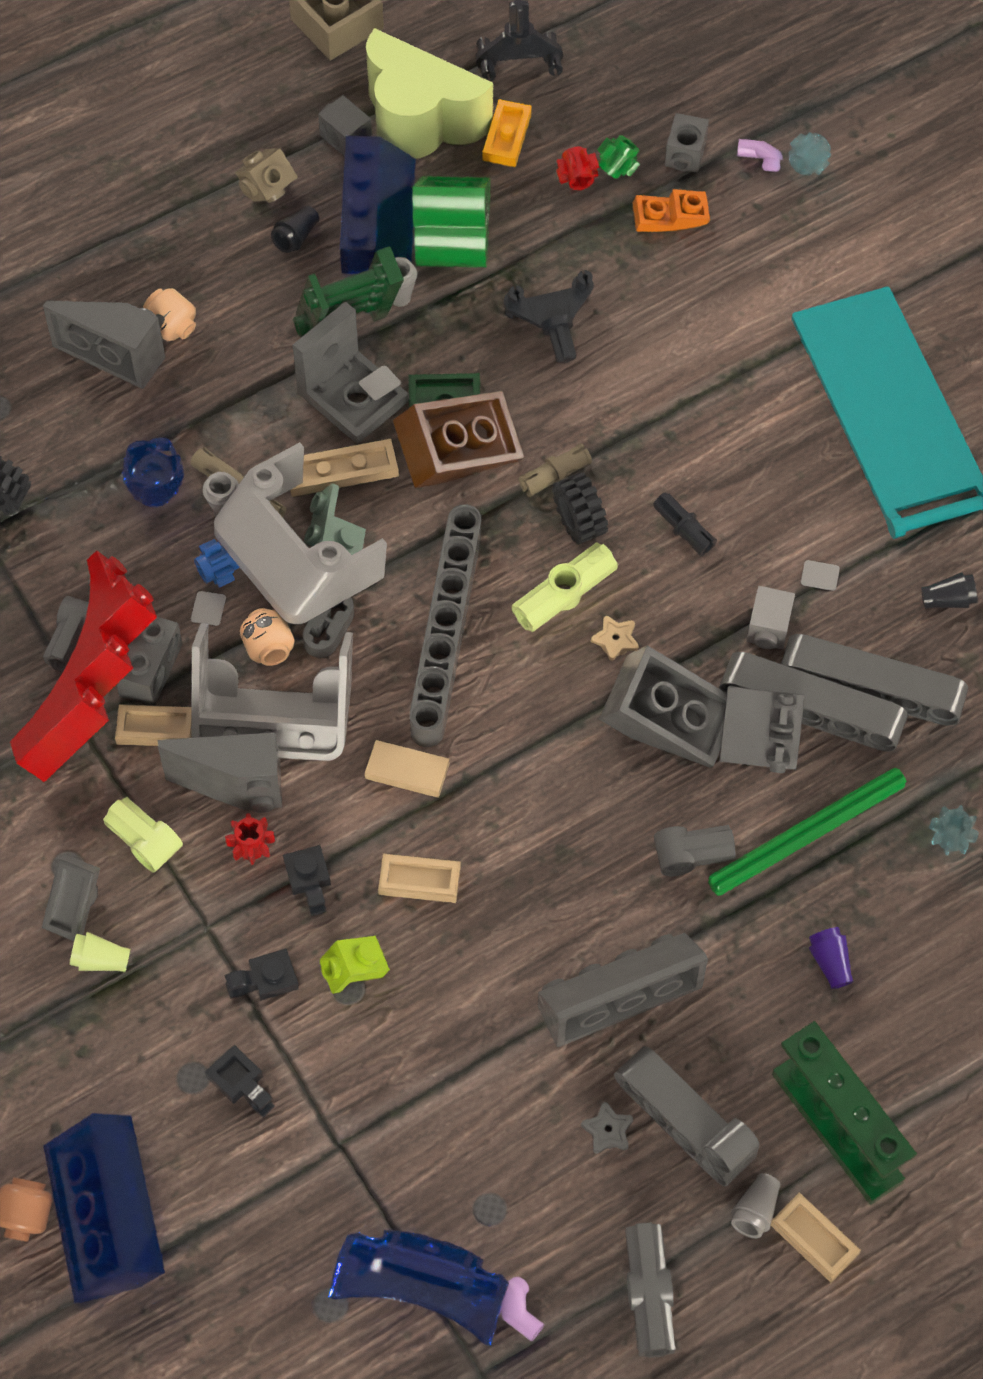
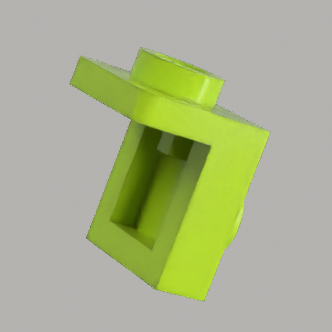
[320,936,390,994]

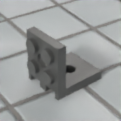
[293,302,409,444]

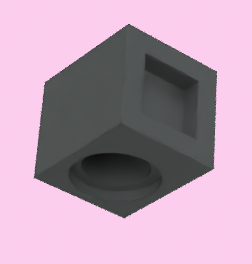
[318,95,372,159]
[665,113,709,173]

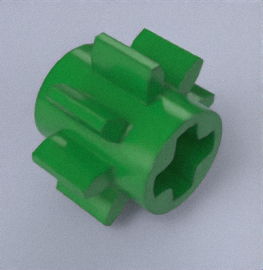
[597,135,640,179]

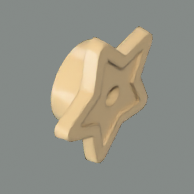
[591,616,639,661]

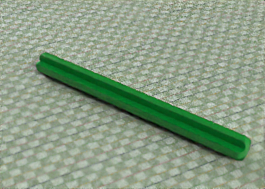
[708,768,907,896]

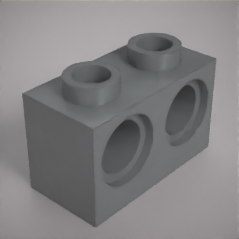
[117,617,183,706]

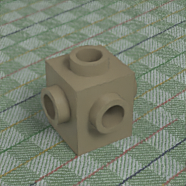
[235,148,298,203]

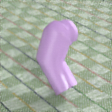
[737,139,783,172]
[499,1277,544,1342]

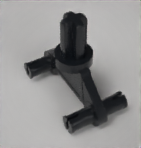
[475,0,563,81]
[503,270,594,364]

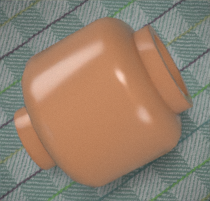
[0,1177,52,1242]

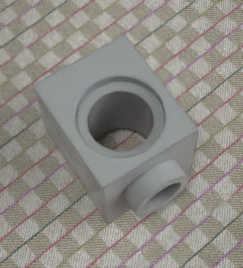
[746,586,795,650]

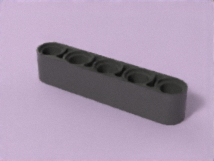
[781,634,968,726]
[719,652,908,752]

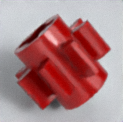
[556,146,600,190]
[225,813,275,865]

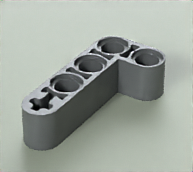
[614,1046,760,1187]

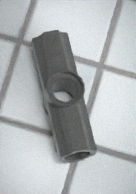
[625,1223,676,1358]

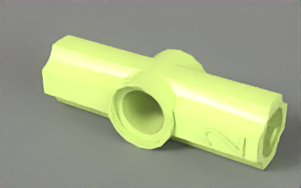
[512,542,618,632]

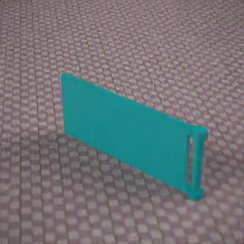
[792,287,983,539]

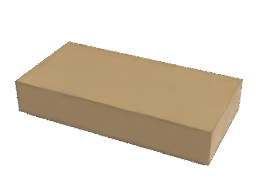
[115,705,192,746]
[365,740,450,798]
[378,854,461,903]
[771,1192,861,1283]

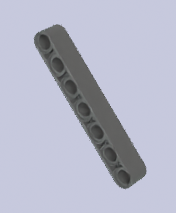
[410,504,481,747]

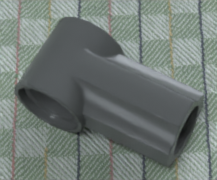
[43,596,89,672]
[653,825,736,877]

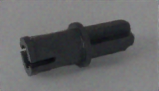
[653,492,717,557]

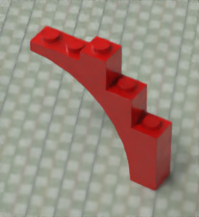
[10,550,157,782]

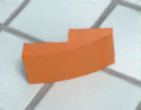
[632,189,710,232]

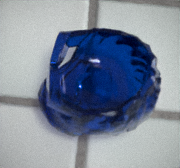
[122,438,185,507]

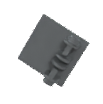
[720,686,805,773]

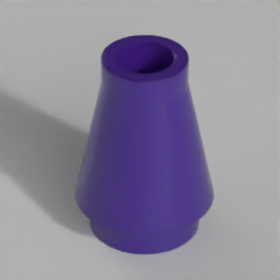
[808,927,854,989]

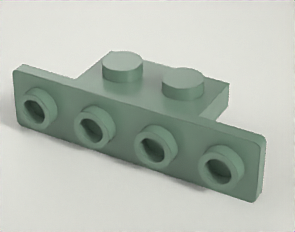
[300,483,366,625]

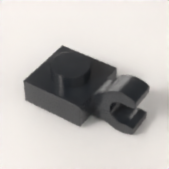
[283,845,331,917]
[225,948,299,1001]
[205,1044,275,1118]

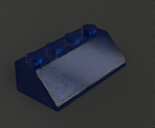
[340,136,416,274]
[43,1113,165,1303]

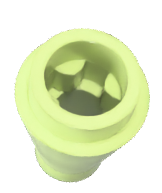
[70,932,131,972]

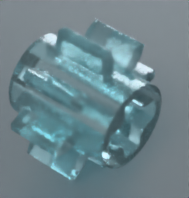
[788,132,831,176]
[929,805,979,855]

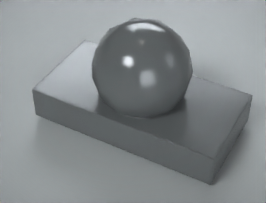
[41,854,100,941]

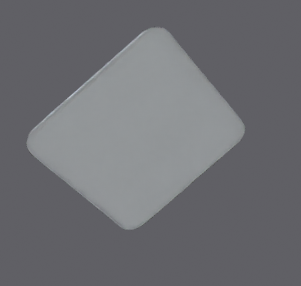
[359,365,401,400]
[801,560,840,591]
[191,591,226,626]

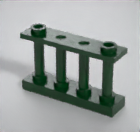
[293,246,404,338]
[772,1020,917,1206]

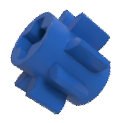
[194,539,240,588]

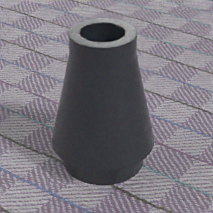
[271,206,320,253]
[921,572,978,609]

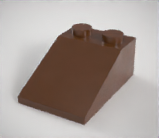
[393,391,525,488]

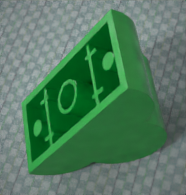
[413,176,490,268]

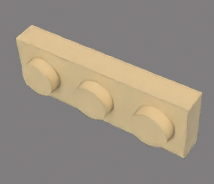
[290,439,399,497]

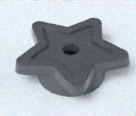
[581,1102,634,1153]

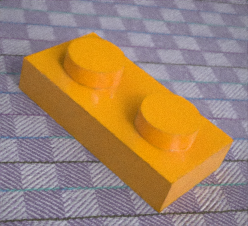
[482,99,532,167]

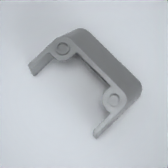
[214,442,387,624]
[191,623,353,761]

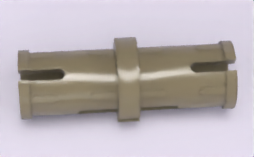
[518,443,592,497]

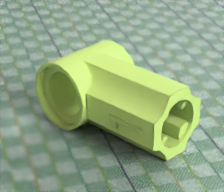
[103,797,183,873]

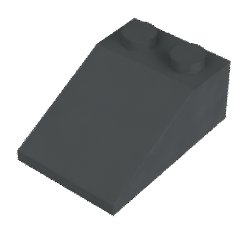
[43,301,165,389]
[599,645,727,768]
[158,732,282,813]

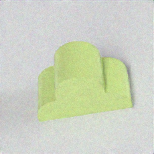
[366,29,493,159]

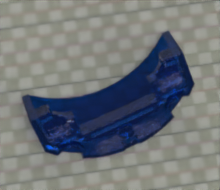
[328,1230,509,1346]

